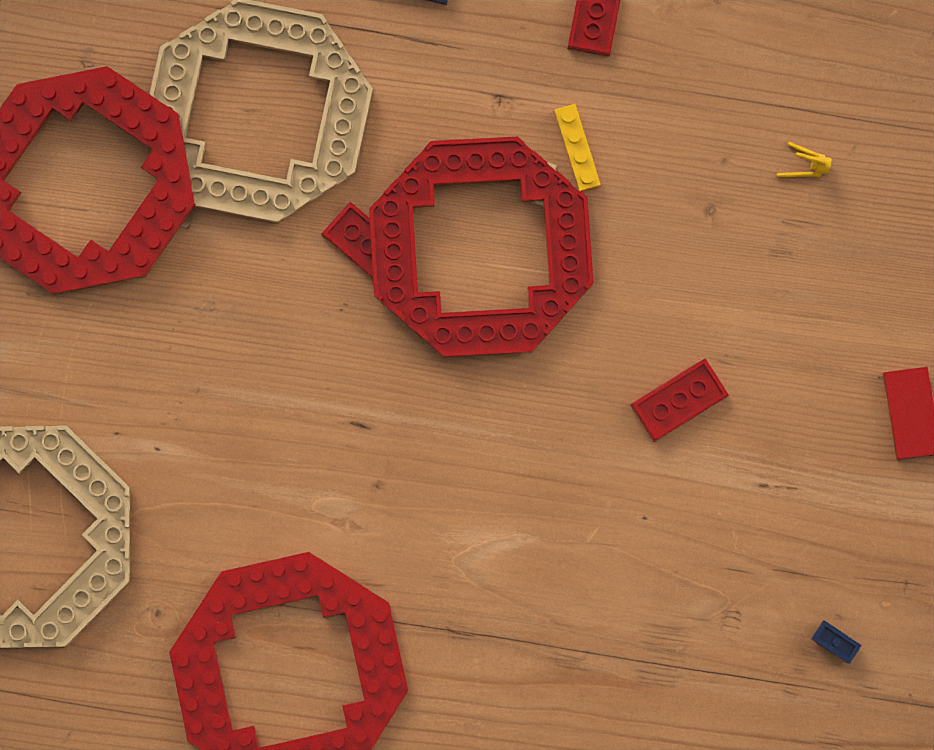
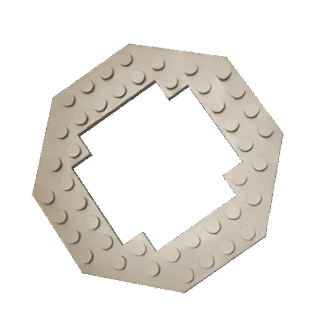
[149,0,373,224]
[0,425,130,648]

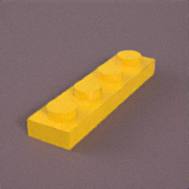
[554,104,601,192]

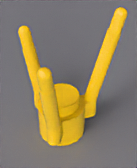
[776,142,832,178]

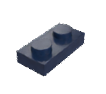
[811,620,862,664]

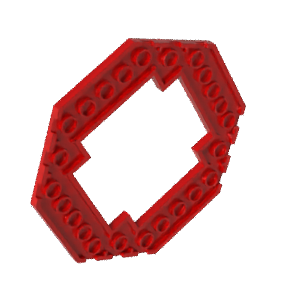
[0,66,196,295]
[369,136,594,358]
[169,552,408,750]

